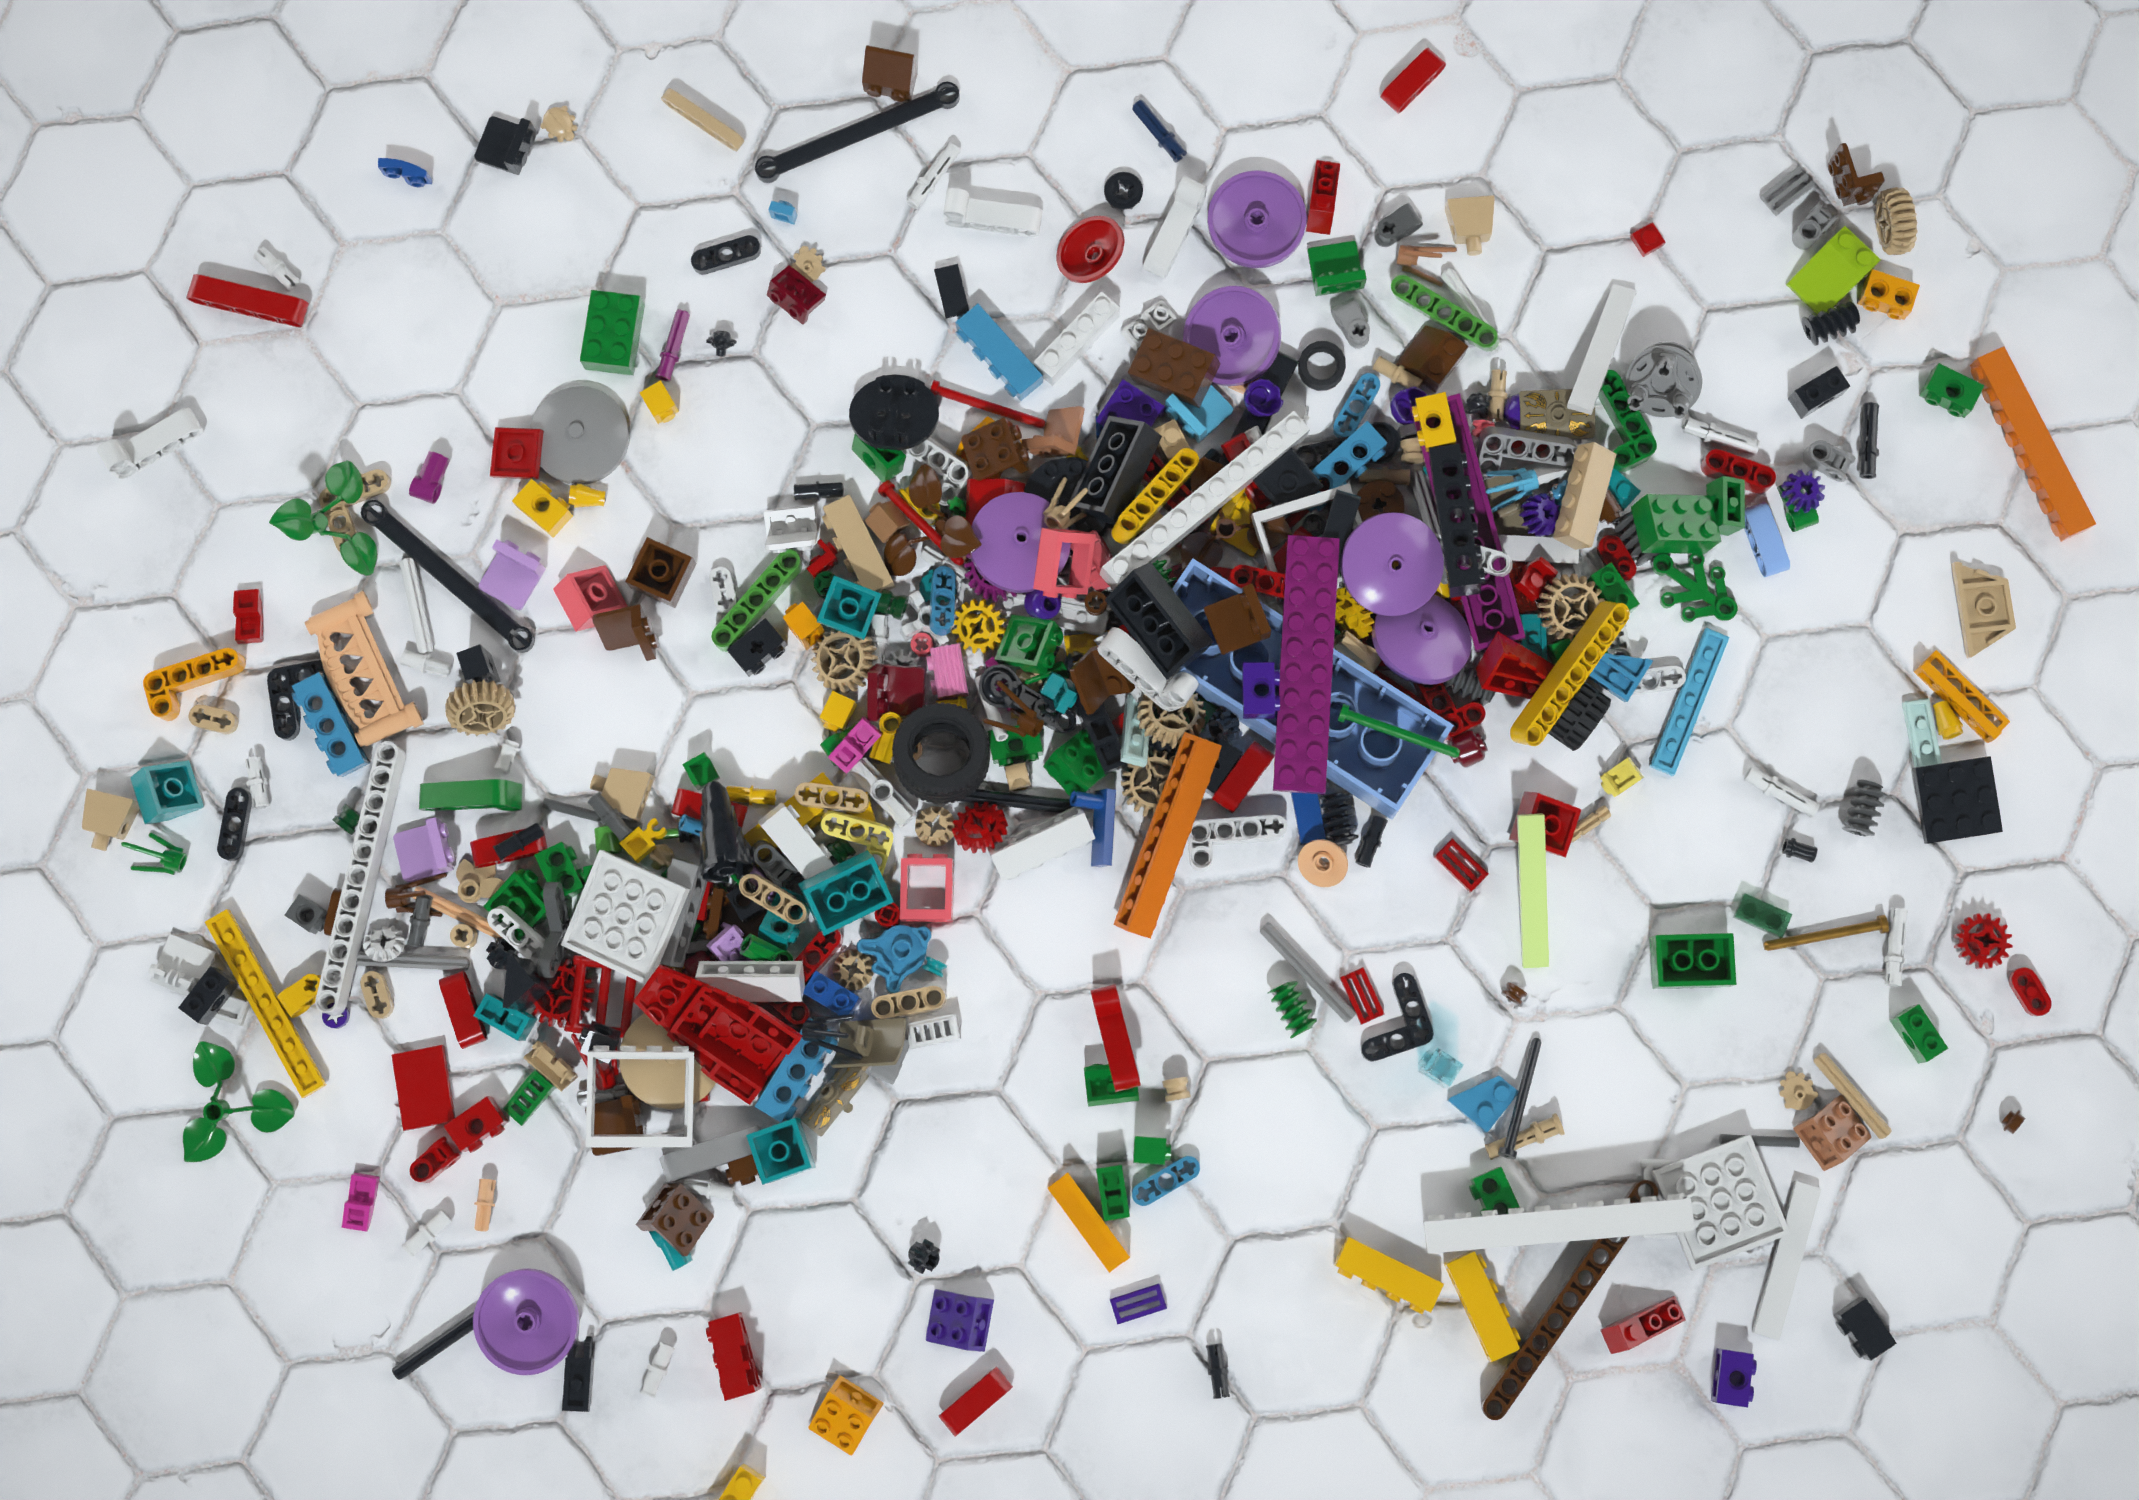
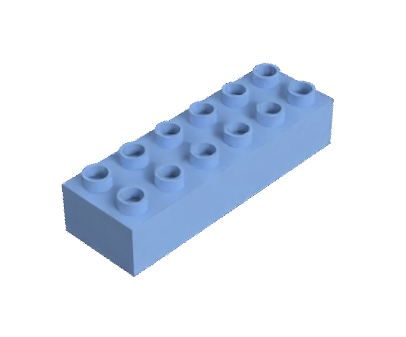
[1136,559,1454,820]

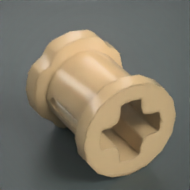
[450,924,478,949]

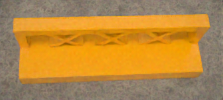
[1914,650,2011,744]
[1048,1172,1130,1273]

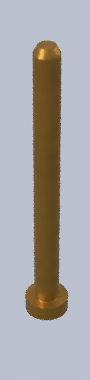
[1763,915,1889,951]

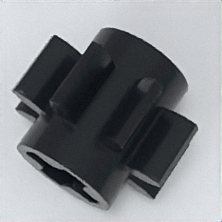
[1208,710,1240,742]
[486,938,518,970]
[908,1239,940,1274]

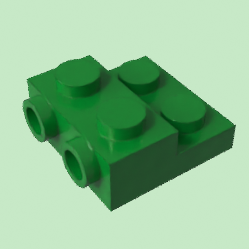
[995,615,1064,675]
[483,869,547,941]

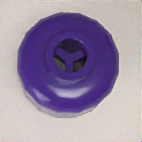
[1024,589,1061,620]

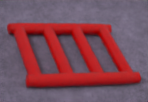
[564,955,667,1038]

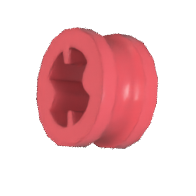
[1471,420,1495,438]
[910,633,934,657]

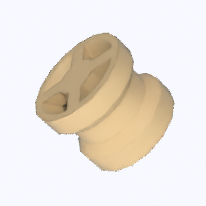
[1400,438,1424,464]
[1162,1077,1191,1102]

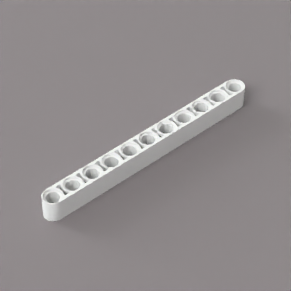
[315,741,406,1016]

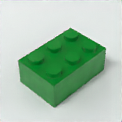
[580,290,645,376]
[1631,494,1722,554]
[1650,933,1737,989]

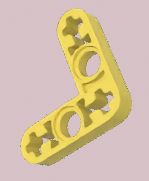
[821,810,893,876]

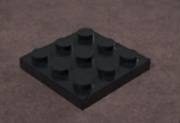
[1912,756,2003,844]

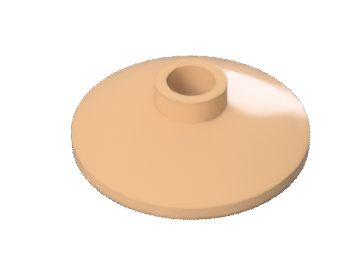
[1298,839,1348,887]

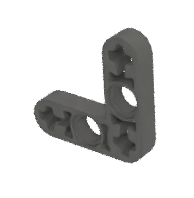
[537,882,570,978]

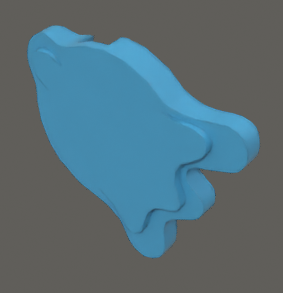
[856,925,932,994]

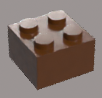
[625,537,697,608]

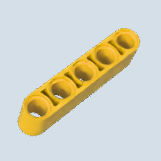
[1112,448,1199,544]

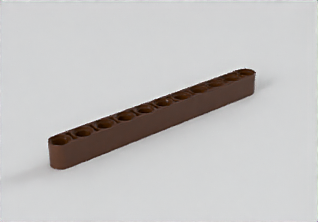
[1481,1180,1658,1420]

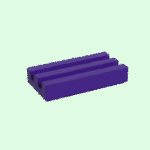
[1109,1283,1167,1325]

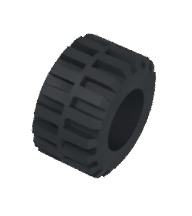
[1548,682,1611,751]

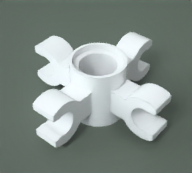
[900,591,958,647]

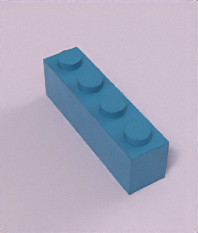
[955,304,1043,401]

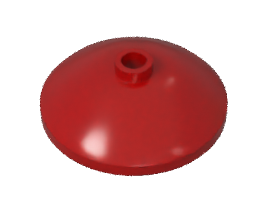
[1056,216,1125,283]

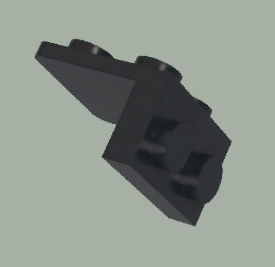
[474,116,536,175]

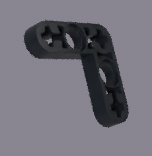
[267,660,325,741]
[1360,973,1434,1062]

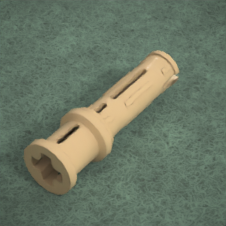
[1485,1113,1565,1160]

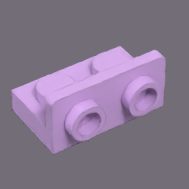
[706,922,753,961]

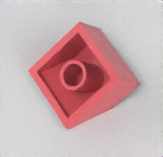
[553,565,628,632]

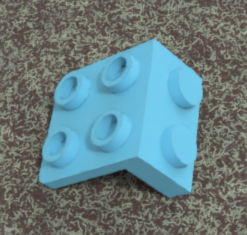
[1165,385,1233,443]

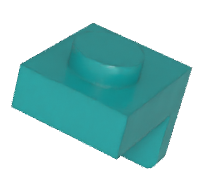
[1040,672,1077,714]

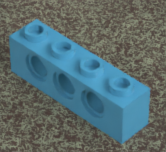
[1307,421,1387,513]
[292,672,370,777]
[754,1017,838,1123]

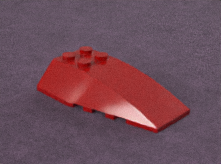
[633,964,803,1105]

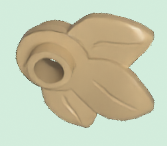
[456,859,505,903]

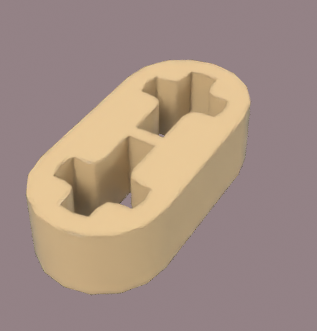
[188,704,239,734]
[360,971,394,1019]

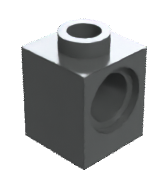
[284,894,327,934]

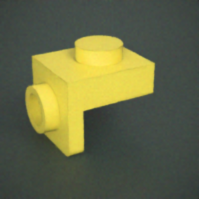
[1600,757,1644,797]

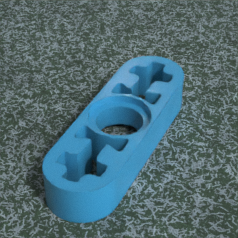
[1333,373,1380,438]
[929,566,956,636]
[1132,1156,1200,1206]

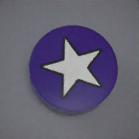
[322,1002,350,1029]

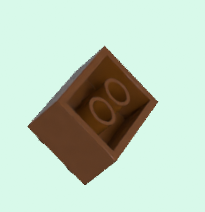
[1127,328,1221,408]

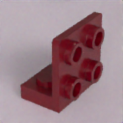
[867,663,925,722]

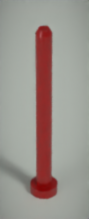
[930,380,1046,429]
[878,480,964,566]

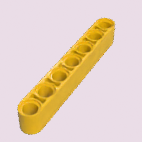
[1510,601,1630,746]

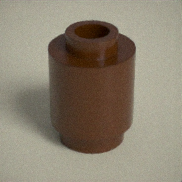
[1599,489,1622,525]

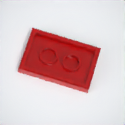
[391,1045,455,1131]

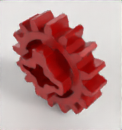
[952,802,1008,854]
[1953,913,2013,969]

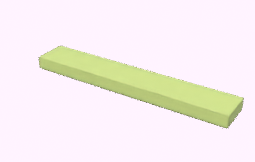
[1517,813,1549,968]

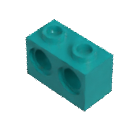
[758,887,810,951]
[473,993,538,1041]

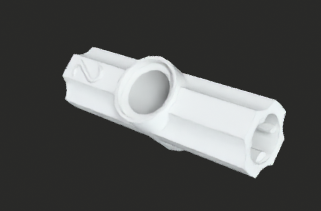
[849,757,917,828]

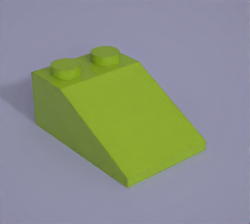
[1786,226,1881,314]

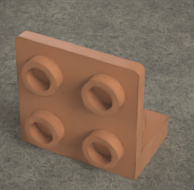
[1021,406,1085,458]
[1793,1095,1872,1171]

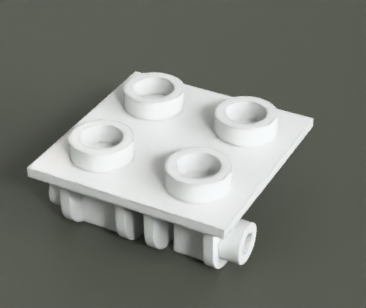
[148,934,217,996]

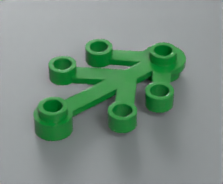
[1651,554,1738,623]

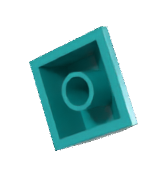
[816,576,881,640]
[130,760,204,825]
[746,1118,816,1185]

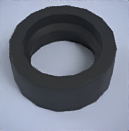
[1298,341,1346,391]

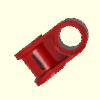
[409,1136,461,1183]

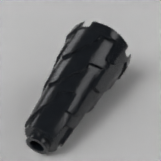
[699,781,753,883]

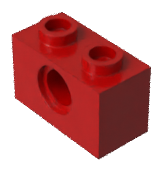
[444,1096,509,1153]

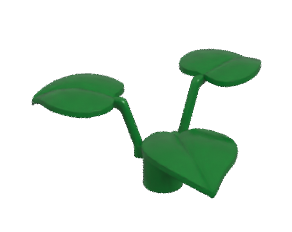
[269,460,377,576]
[183,1041,295,1162]

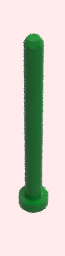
[1337,703,1460,758]

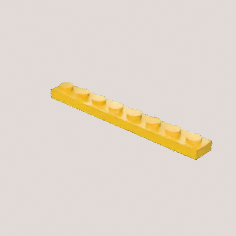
[205,909,327,1098]

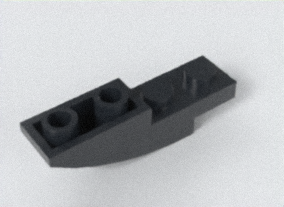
[1073,684,1128,775]

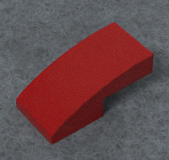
[233,589,263,644]

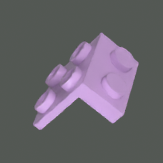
[479,539,546,610]
[393,817,455,882]

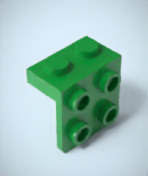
[1043,729,1109,796]

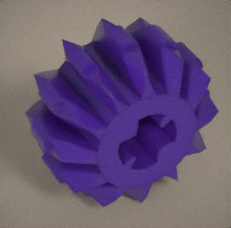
[1781,469,1826,513]
[1519,493,1560,537]

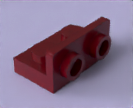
[767,265,826,324]

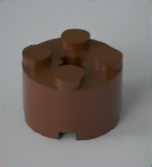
[1357,481,1405,522]

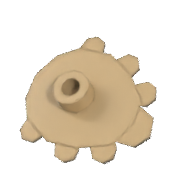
[540,106,578,143]
[791,246,826,282]
[1779,1071,1818,1110]

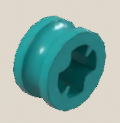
[922,956,948,977]

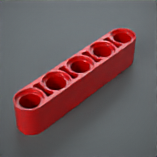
[186,274,309,328]

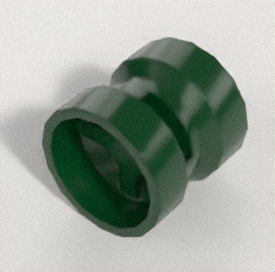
[877,589,909,621]

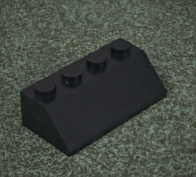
[1068,416,1162,525]
[1105,562,1214,680]

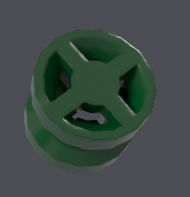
[814,571,836,599]
[332,804,360,835]
[825,838,857,864]

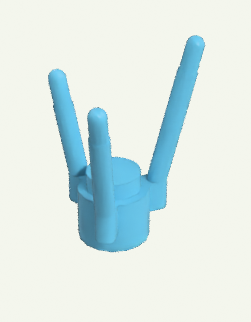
[1486,468,1539,513]

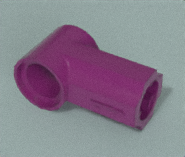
[409,451,450,504]

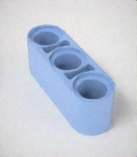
[1744,502,1790,577]

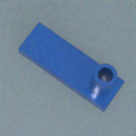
[1070,788,1116,868]
[1290,792,1326,845]

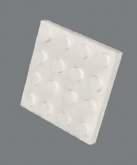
[561,850,690,984]
[1651,1134,1791,1271]

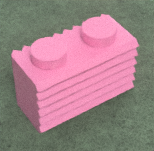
[926,643,969,700]

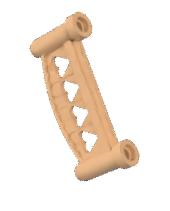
[304,591,424,747]

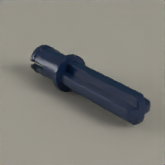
[1132,100,1187,163]

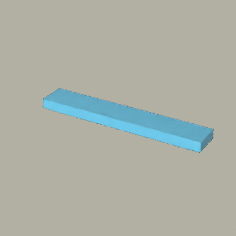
[1649,628,1730,776]

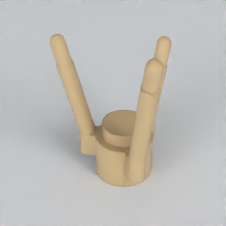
[1043,477,1088,529]

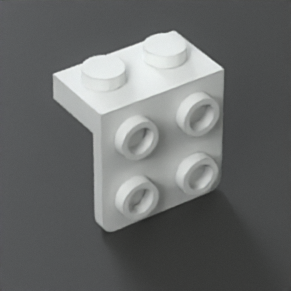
[764,505,818,553]

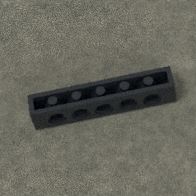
[1429,444,1486,598]

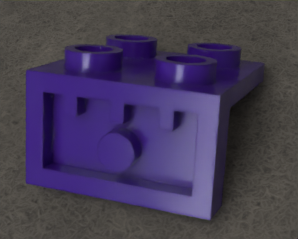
[1096,379,1166,427]
[926,1289,994,1352]

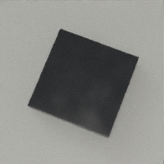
[1253,447,1324,519]

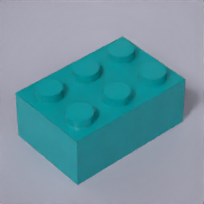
[798,850,894,936]

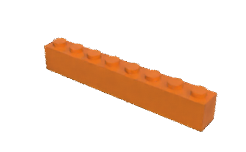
[1970,346,2096,542]
[1113,732,1222,939]

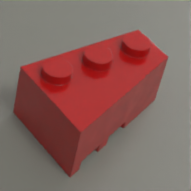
[1476,632,1555,699]
[706,1312,762,1401]

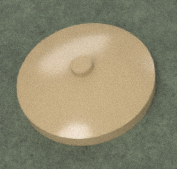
[619,1013,716,1110]

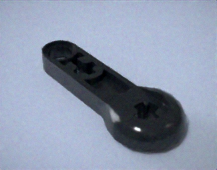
[1296,422,1400,470]
[978,665,1077,733]

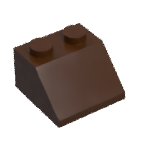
[862,45,918,102]
[1396,325,1468,393]

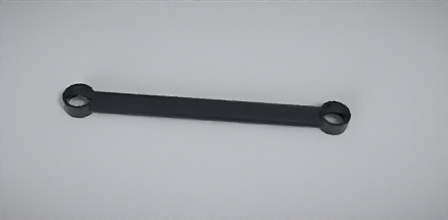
[755,81,960,183]
[360,500,535,653]

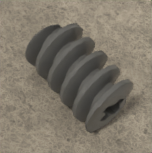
[1612,511,1660,567]
[1444,665,1496,706]
[1842,780,1888,836]

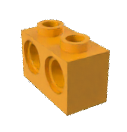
[1857,269,1920,320]
[783,601,825,650]

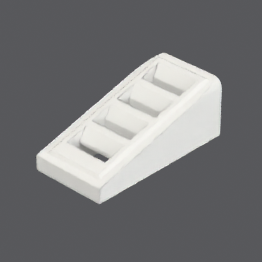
[906,1013,961,1050]

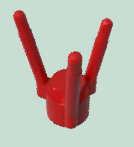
[571,1033,619,1090]

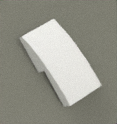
[1121,300,1177,352]
[1525,462,1572,485]

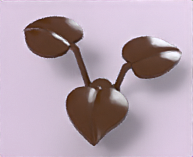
[1181,457,1292,572]
[884,464,982,576]

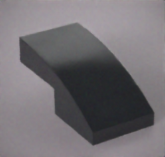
[934,264,969,319]

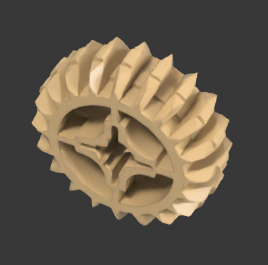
[1874,187,1918,255]
[1537,574,1605,641]
[810,628,879,693]
[445,679,515,737]
[1137,693,1206,749]
[1121,750,1175,817]

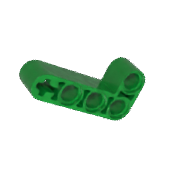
[1598,370,1657,473]
[419,779,523,811]

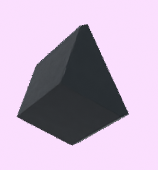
[503,955,553,1011]

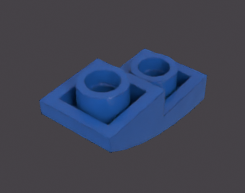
[378,158,432,187]

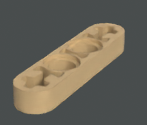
[661,88,745,152]

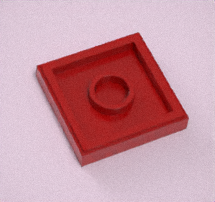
[490,427,544,480]

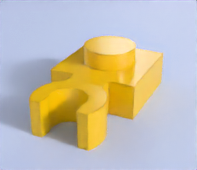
[619,818,667,864]

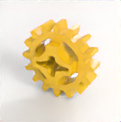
[1335,587,1374,640]
[952,598,1007,654]

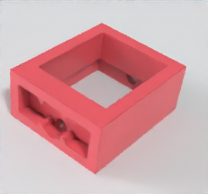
[1033,528,1096,598]
[900,854,954,922]

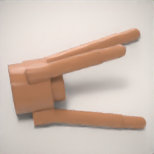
[1397,245,1457,287]

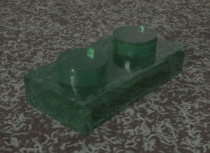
[1733,893,1793,938]

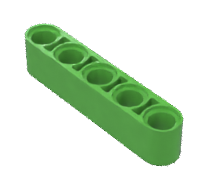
[1391,275,1499,352]
[711,549,803,652]

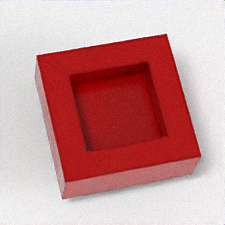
[1630,222,1666,257]

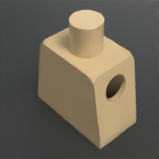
[1445,195,1495,256]
[1154,419,1190,465]
[590,768,655,822]
[82,788,140,851]

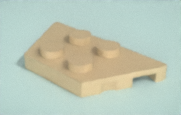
[1951,562,2016,659]

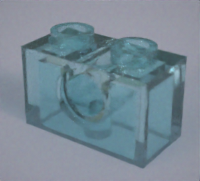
[1418,1047,1464,1089]

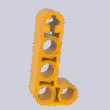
[143,648,246,721]

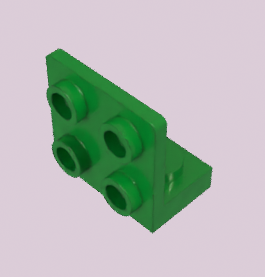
[1307,241,1367,296]

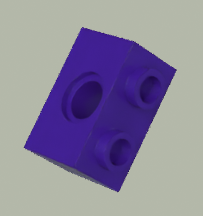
[1242,662,1280,719]
[1711,1348,1757,1408]

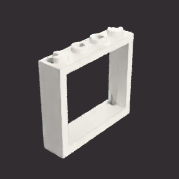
[1251,483,1362,603]
[586,1045,694,1147]

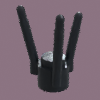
[802,1014,863,1059]

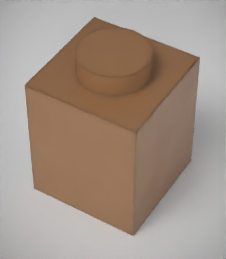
[865,500,910,543]

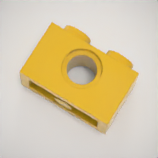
[1411,392,1456,452]
[512,479,573,538]

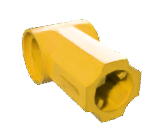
[869,712,903,764]

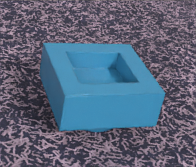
[768,200,797,225]

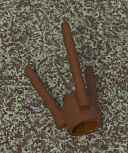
[983,681,1044,738]
[385,873,447,917]

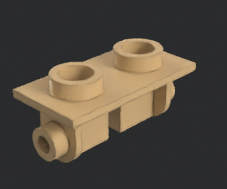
[523,1040,578,1092]

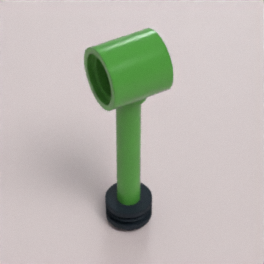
[594,823,692,854]

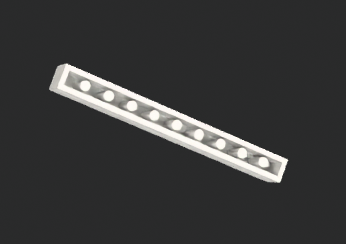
[1099,411,1310,590]
[1423,1194,1695,1254]

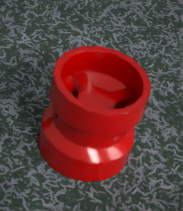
[874,902,901,929]

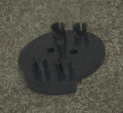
[849,374,939,451]
[1024,457,1107,550]

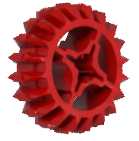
[529,959,595,1028]

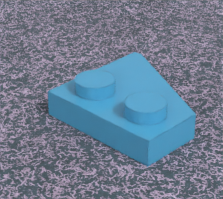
[1588,653,1653,702]
[1447,1076,1518,1133]

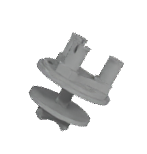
[1626,342,1703,419]

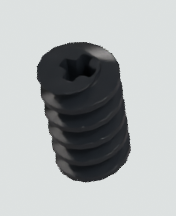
[1802,301,1860,346]
[1319,792,1359,846]

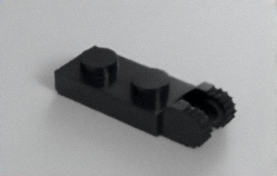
[562,1336,593,1412]

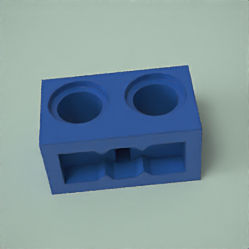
[804,971,862,1021]

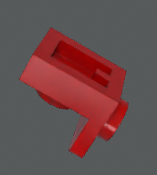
[807,538,839,579]
[1514,557,1558,601]

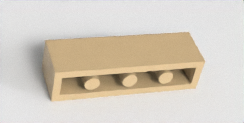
[1553,442,1617,550]
[822,494,895,594]

